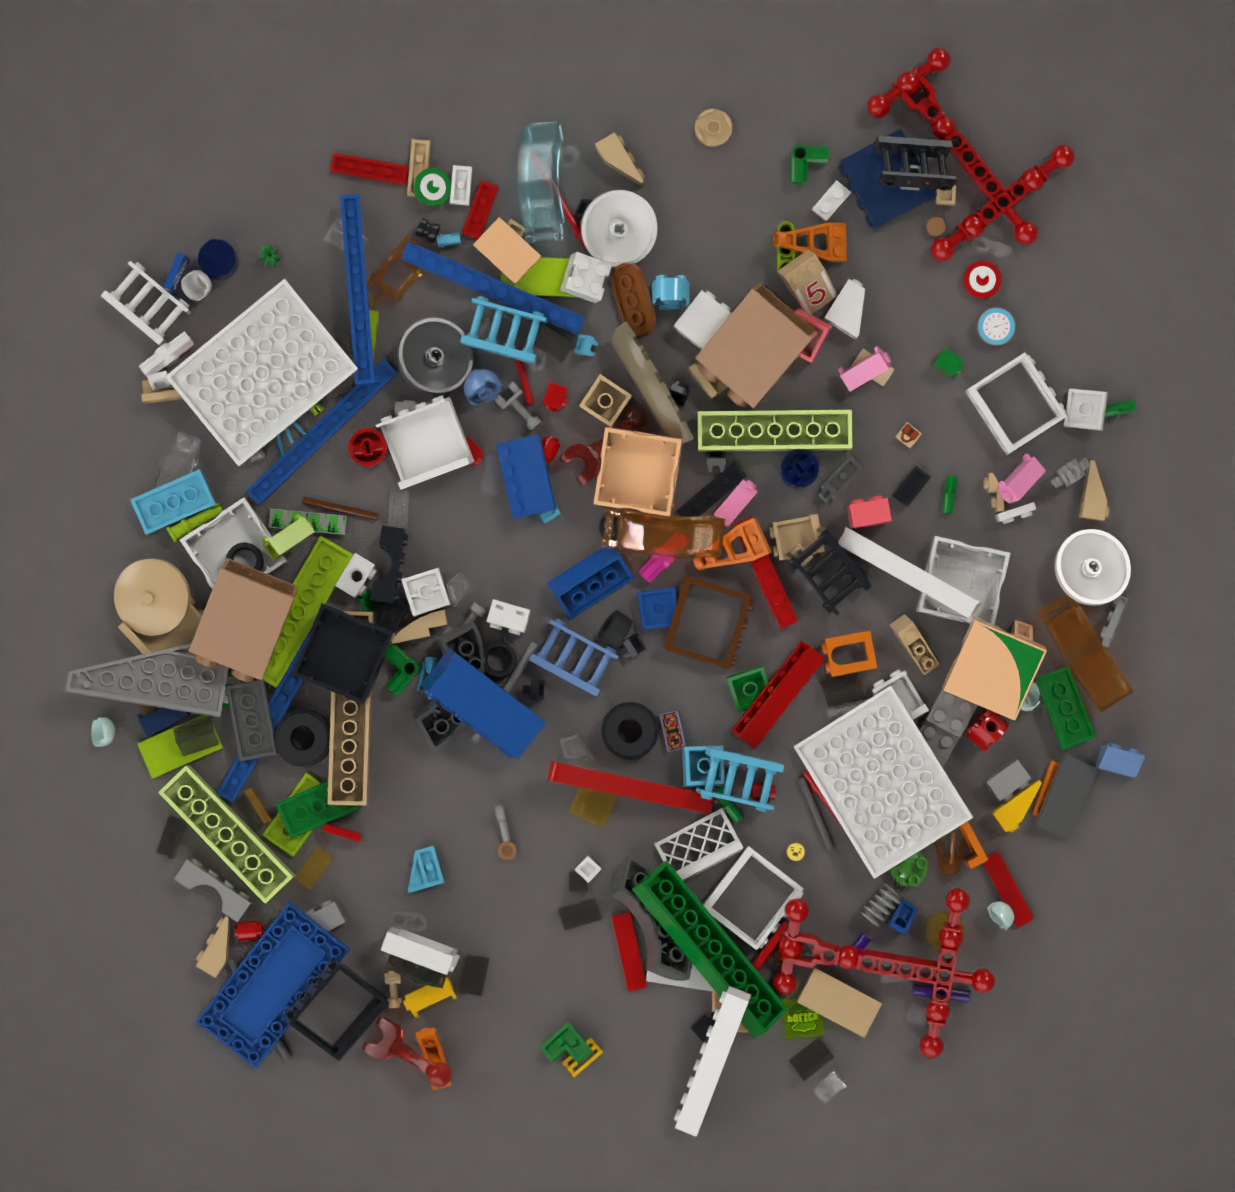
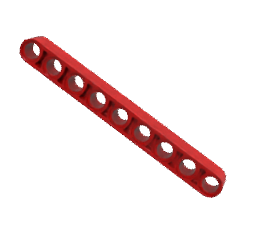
[547,761,715,814]

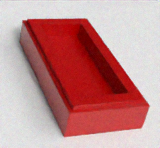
[323,823,363,842]

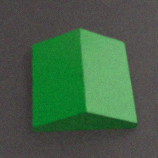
[726,665,768,711]

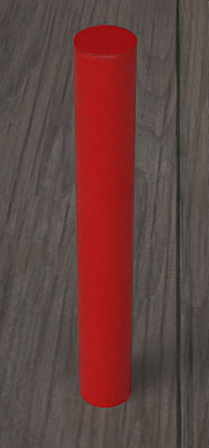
[514,348,534,405]

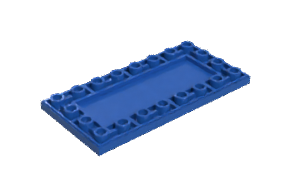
[195,901,351,1069]

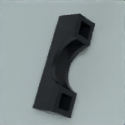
[370,525,409,607]

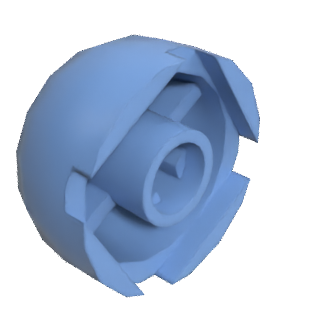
[464,369,503,406]

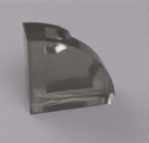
[569,872,588,891]

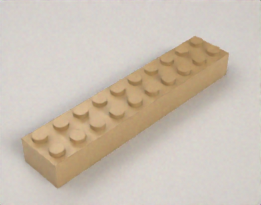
[328,611,374,806]

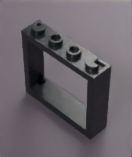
[284,958,390,1061]

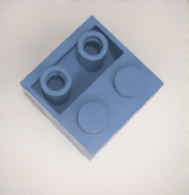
[1095,743,1145,778]

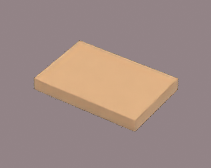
[473,217,541,284]

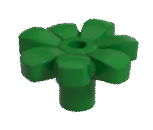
[358,589,379,612]

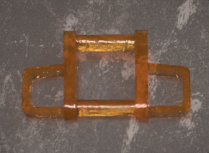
[367,236,424,306]

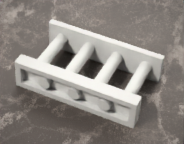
[101,261,191,346]

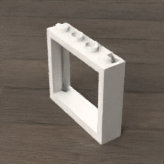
[965,353,1067,455]
[703,846,804,950]
[381,926,460,975]

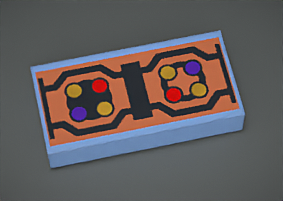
[659,710,686,752]

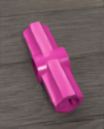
[638,531,690,583]

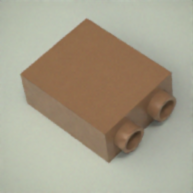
[695,283,819,408]
[189,558,299,682]

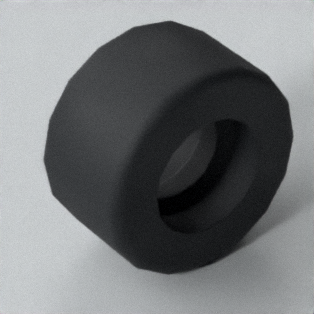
[598,610,632,648]

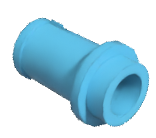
[436,232,461,248]

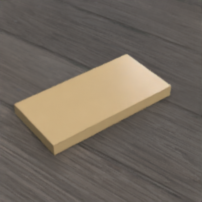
[796,968,882,1038]

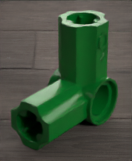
[790,144,829,184]
[386,643,421,696]

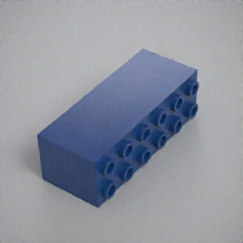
[421,648,546,759]

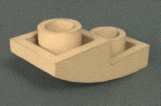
[983,473,1004,513]

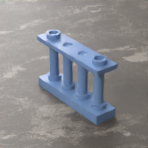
[529,618,618,697]

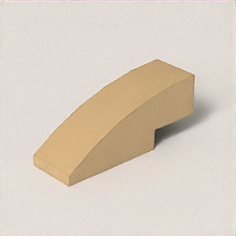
[392,610,448,644]

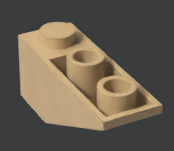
[595,132,645,186]
[889,614,940,675]
[196,916,231,978]

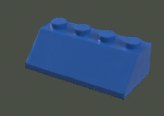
[496,434,557,519]
[547,542,634,620]

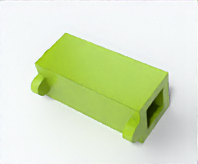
[262,514,315,561]

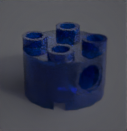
[198,239,239,280]
[779,450,819,489]

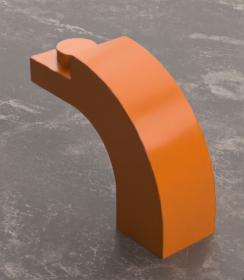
[415,1028,452,1091]

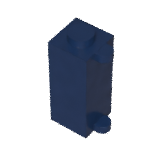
[137,708,191,737]

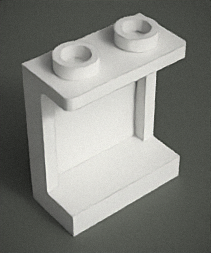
[673,290,732,350]
[871,669,929,719]

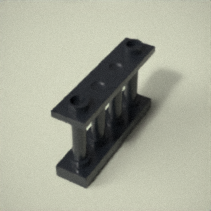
[873,136,957,191]
[786,525,872,616]

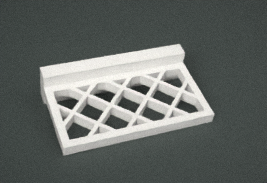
[655,808,744,882]

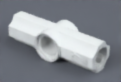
[139,331,195,378]

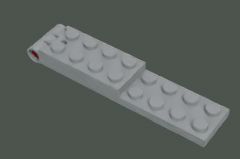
[919,686,978,767]

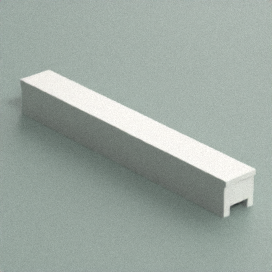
[838,527,982,620]

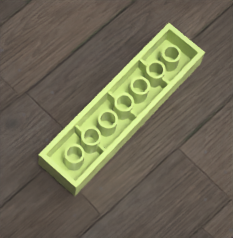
[697,410,852,452]
[158,765,296,904]

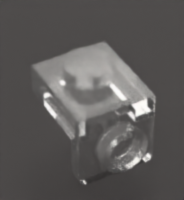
[814,1069,848,1103]

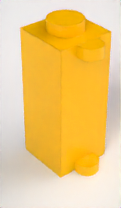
[403,975,457,1018]

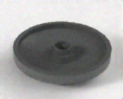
[397,318,473,395]

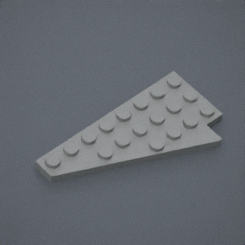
[65,643,228,717]

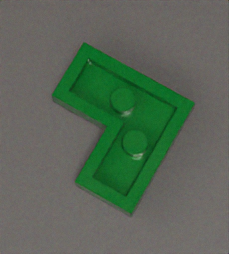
[540,1022,594,1064]

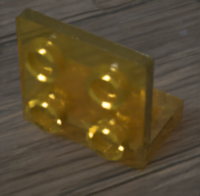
[569,787,618,827]

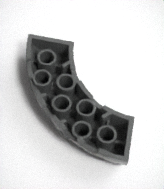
[412,622,485,752]
[609,855,692,981]

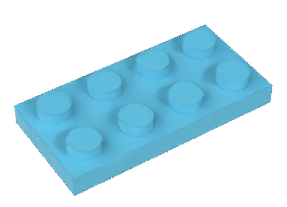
[130,469,216,535]

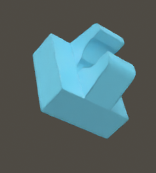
[573,334,598,356]

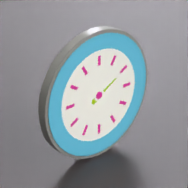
[977,307,1016,346]

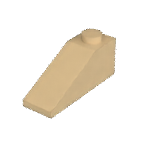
[1079,460,1110,522]

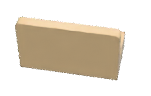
[688,362,728,400]
[141,380,183,404]

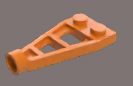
[773,222,847,262]
[693,517,771,571]

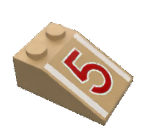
[777,250,838,315]

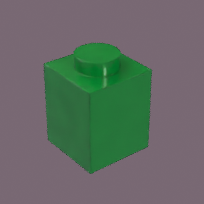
[932,348,964,378]

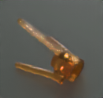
[935,832,965,874]

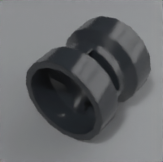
[415,218,441,243]

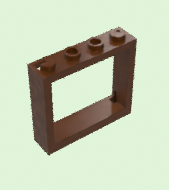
[663,575,754,669]

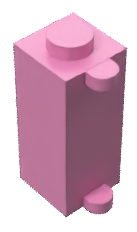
[838,346,891,391]
[997,454,1046,503]
[713,479,758,528]

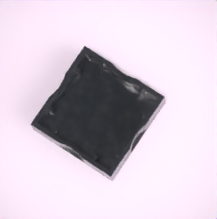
[292,603,395,705]

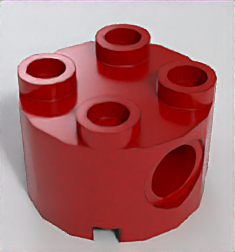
[348,428,388,468]
[965,709,1010,752]

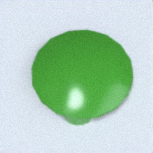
[890,852,928,887]

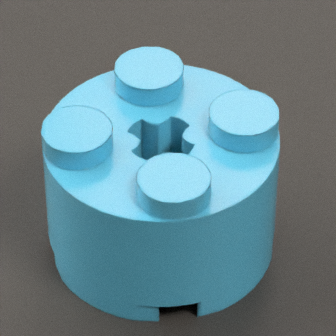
[651,275,690,310]

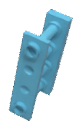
[460,296,547,364]
[696,746,784,812]

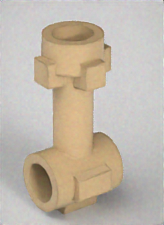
[385,971,402,1008]

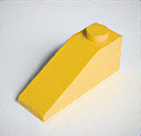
[991,779,1042,833]

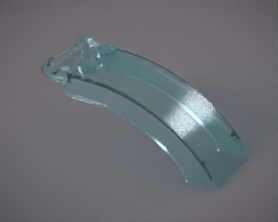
[518,121,564,244]

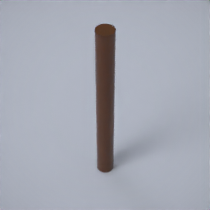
[302,497,379,521]

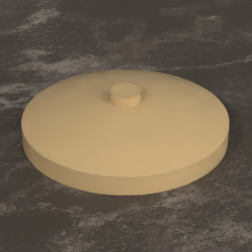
[114,558,190,636]

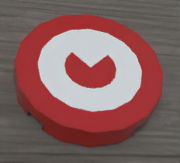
[963,260,1002,299]

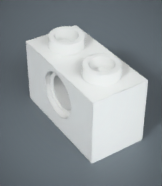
[335,553,377,598]

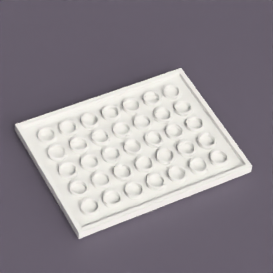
[165,279,358,467]
[794,686,974,879]

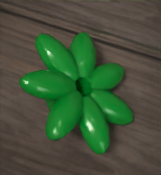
[258,243,281,267]

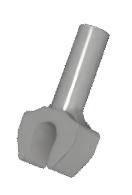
[495,805,511,842]

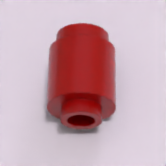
[541,435,561,465]
[749,782,775,802]
[234,921,263,941]

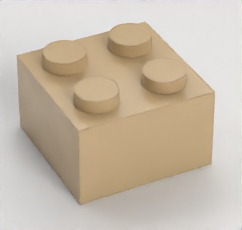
[579,374,632,427]

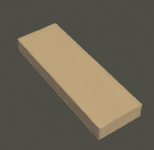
[407,139,431,197]

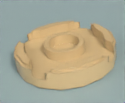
[694,108,732,147]

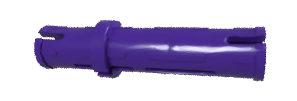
[911,983,971,1003]

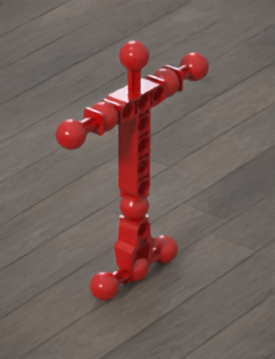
[866,48,1075,262]
[773,888,995,1059]

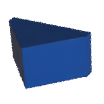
[886,898,918,936]

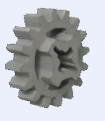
[1051,457,1091,488]

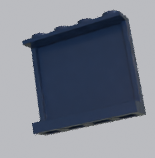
[838,128,937,230]

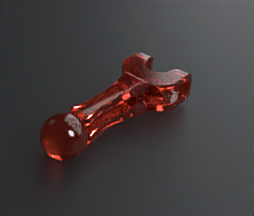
[558,405,647,485]
[362,1016,452,1087]

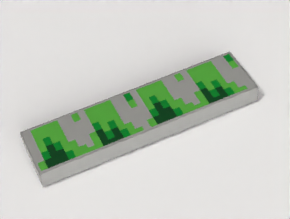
[269,508,347,535]

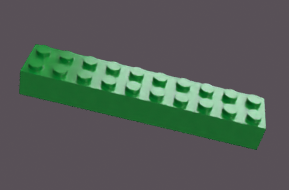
[632,860,788,1038]

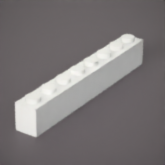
[674,986,751,1137]

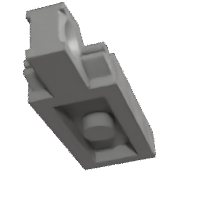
[1100,596,1128,647]

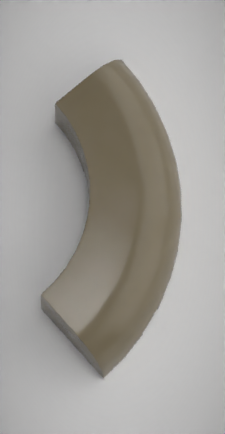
[612,321,694,443]

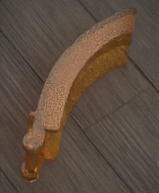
[601,508,725,558]
[1036,593,1134,712]

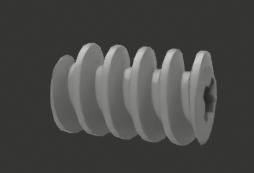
[859,884,901,927]

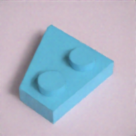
[408,845,444,893]

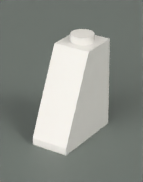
[823,279,865,340]

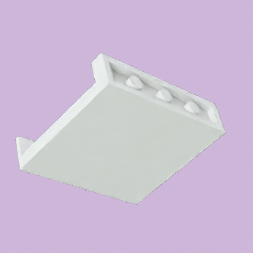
[376,395,474,490]

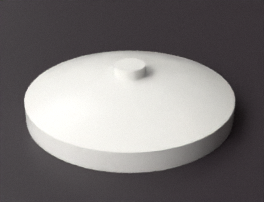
[581,190,658,267]
[1055,529,1131,606]

